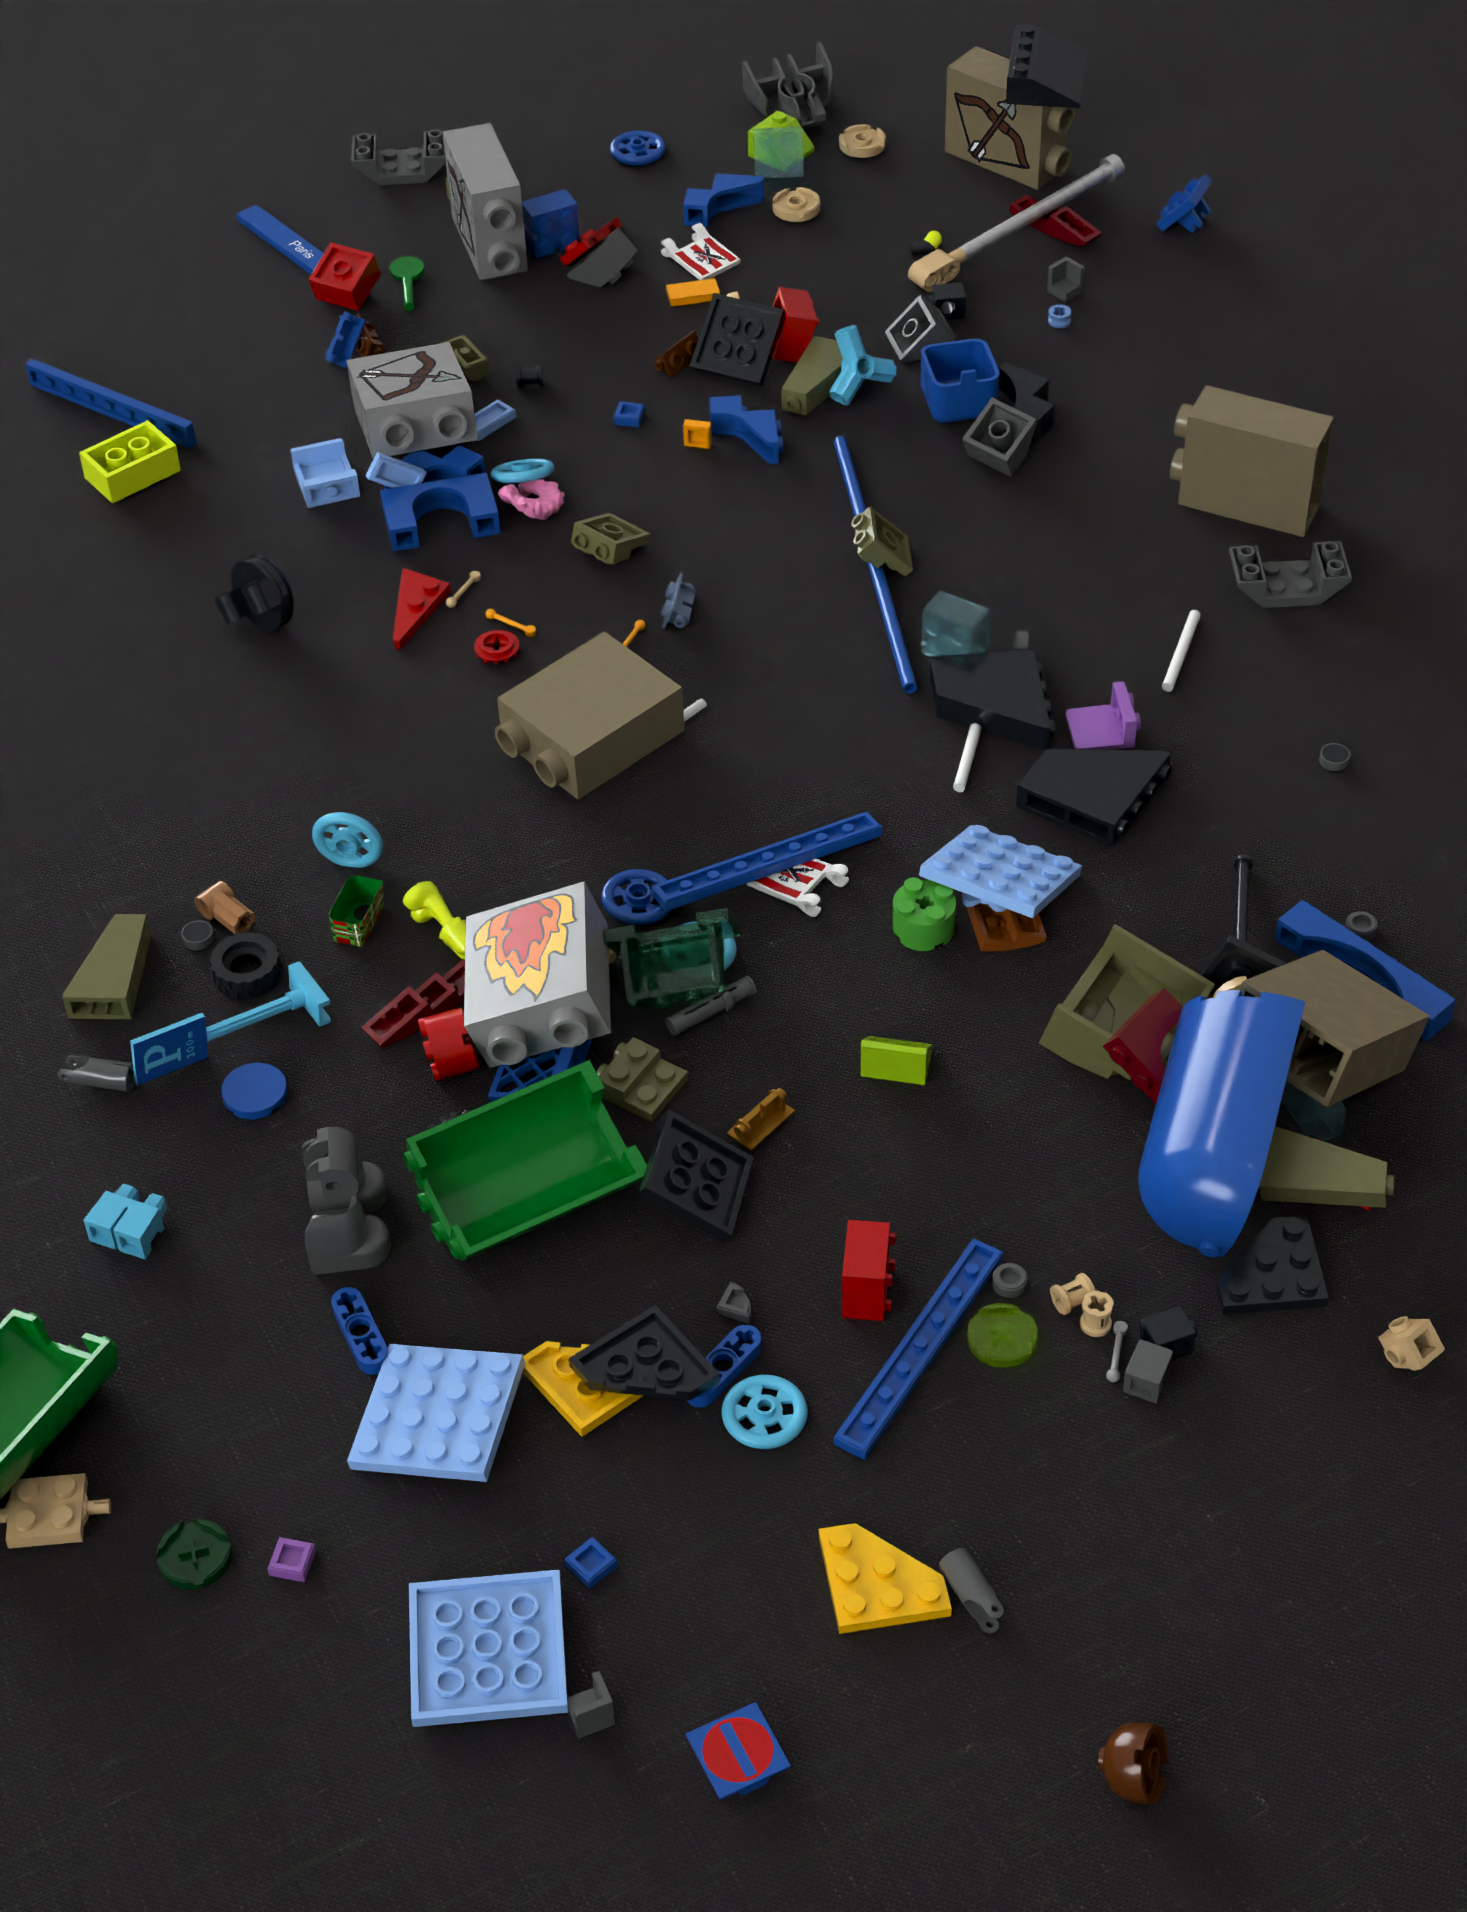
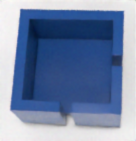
[522,189,580,259]

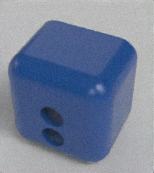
[920,339,1000,423]

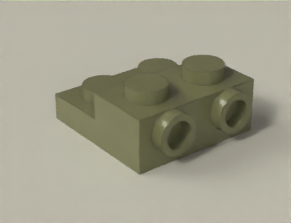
[851,507,913,576]
[571,513,651,565]
[596,1037,688,1122]

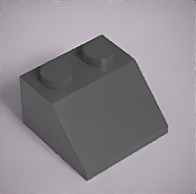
[566,228,638,287]
[885,295,956,363]
[962,397,1037,477]

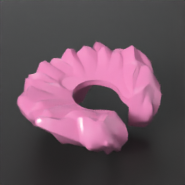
[498,479,565,520]

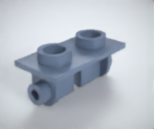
[661,572,696,629]

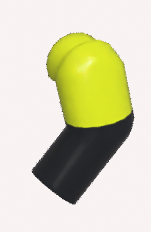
[910,230,942,255]

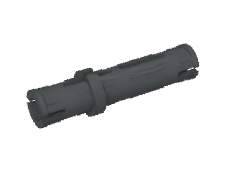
[665,975,757,1037]

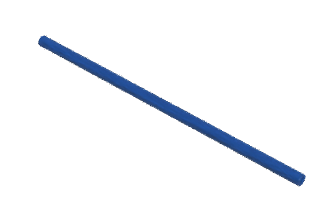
[834,436,917,694]

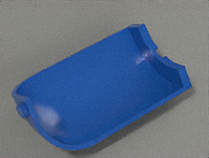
[1138,990,1305,1257]

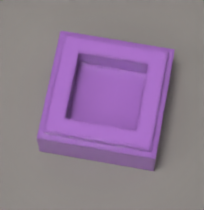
[267,1537,316,1582]

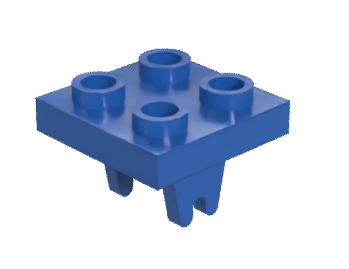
[1156,174,1212,233]

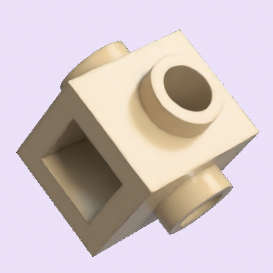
[1378,1316,1445,1371]

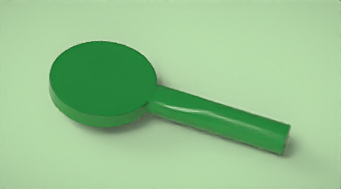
[389,256,425,311]

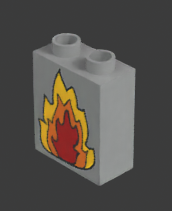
[464,881,611,1068]

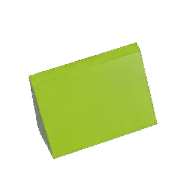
[861,1036,933,1085]

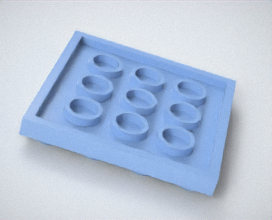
[919,825,1082,918]
[347,1344,525,1482]
[409,1570,568,1727]

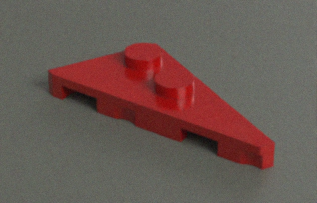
[559,216,622,266]
[393,568,451,650]

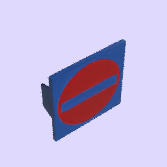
[685,1702,791,1800]

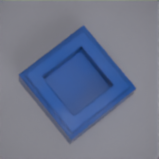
[613,401,645,428]
[564,1537,618,1589]

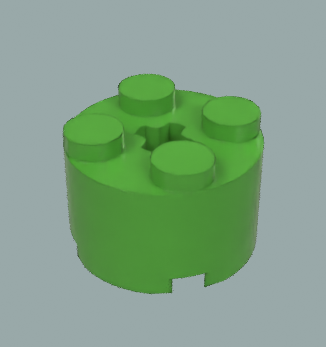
[892,877,956,951]

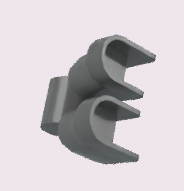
[742,42,833,130]
[302,1127,392,1275]

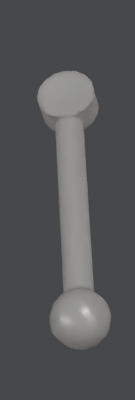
[1106,1321,1128,1383]

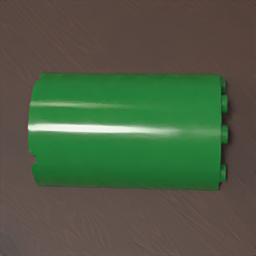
[402,1060,647,1261]
[0,1309,118,1500]

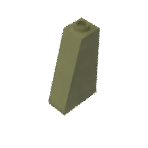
[781,336,843,415]
[63,914,151,1019]
[1259,1126,1395,1208]

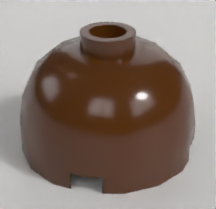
[1098,1722,1169,1804]

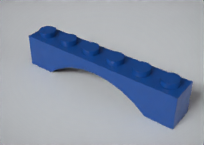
[1275,900,1456,1041]

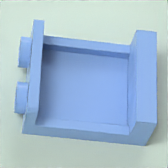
[291,438,360,508]

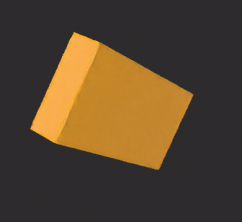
[666,278,720,307]

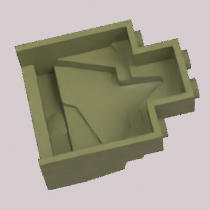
[1039,924,1215,1080]

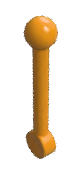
[485,609,536,637]
[623,620,646,647]

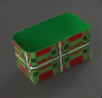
[329,876,384,947]

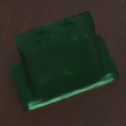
[603,908,742,1008]

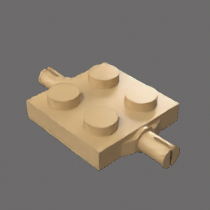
[0,1473,112,1549]

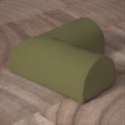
[439,335,489,381]

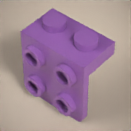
[1065,681,1141,750]

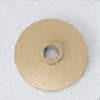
[839,124,886,158]
[772,187,821,222]

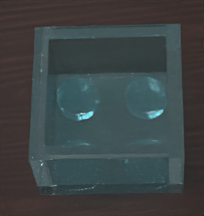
[752,127,804,179]
[921,590,990,656]

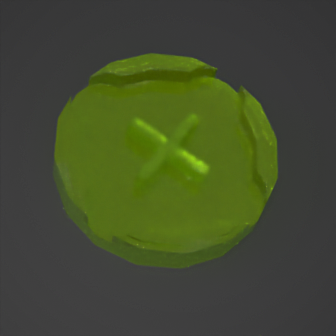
[967,1303,1038,1368]

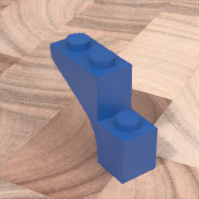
[683,173,764,227]
[709,395,783,464]
[383,445,485,489]

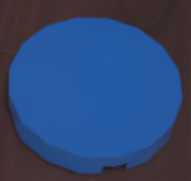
[221,1062,288,1120]

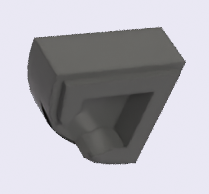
[716,1281,752,1324]

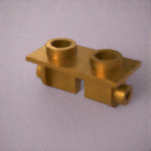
[726,1088,795,1151]

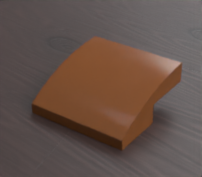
[967,903,1047,952]

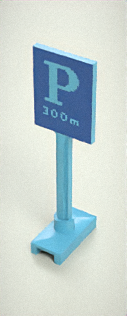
[130,961,331,1086]

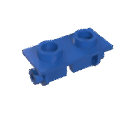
[325,311,366,368]

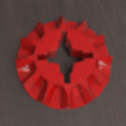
[474,630,520,665]

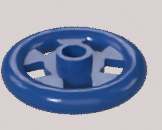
[610,130,666,166]
[601,869,672,926]

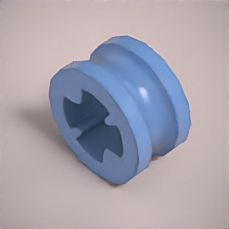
[1048,305,1071,328]

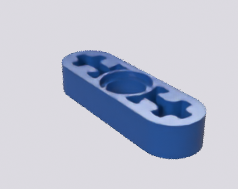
[331,1287,388,1375]
[686,1325,761,1407]

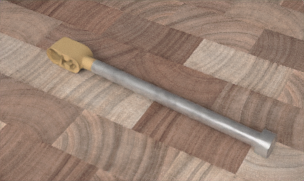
[908,154,1125,292]

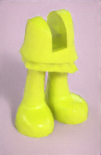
[403,881,466,959]

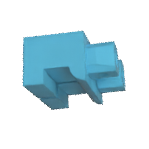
[83,1183,167,1260]

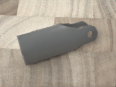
[57,1055,135,1092]
[939,1548,1004,1634]

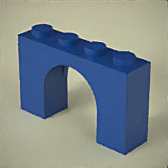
[380,473,500,552]

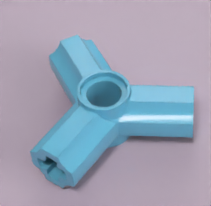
[829,325,897,405]

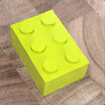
[79,420,181,504]

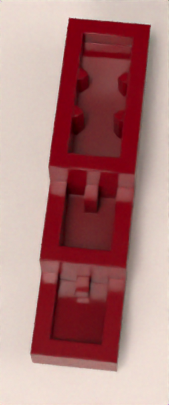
[1009,195,1102,246]
[361,959,465,1049]

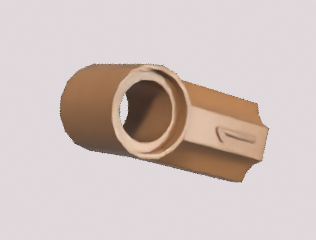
[194,881,256,934]

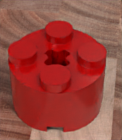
[418,1008,480,1082]

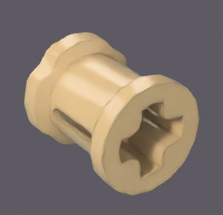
[1050,1273,1095,1315]
[1080,1291,1114,1337]

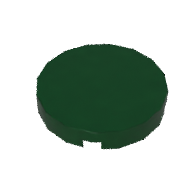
[156,1519,232,1590]

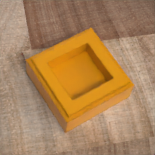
[683,419,712,449]

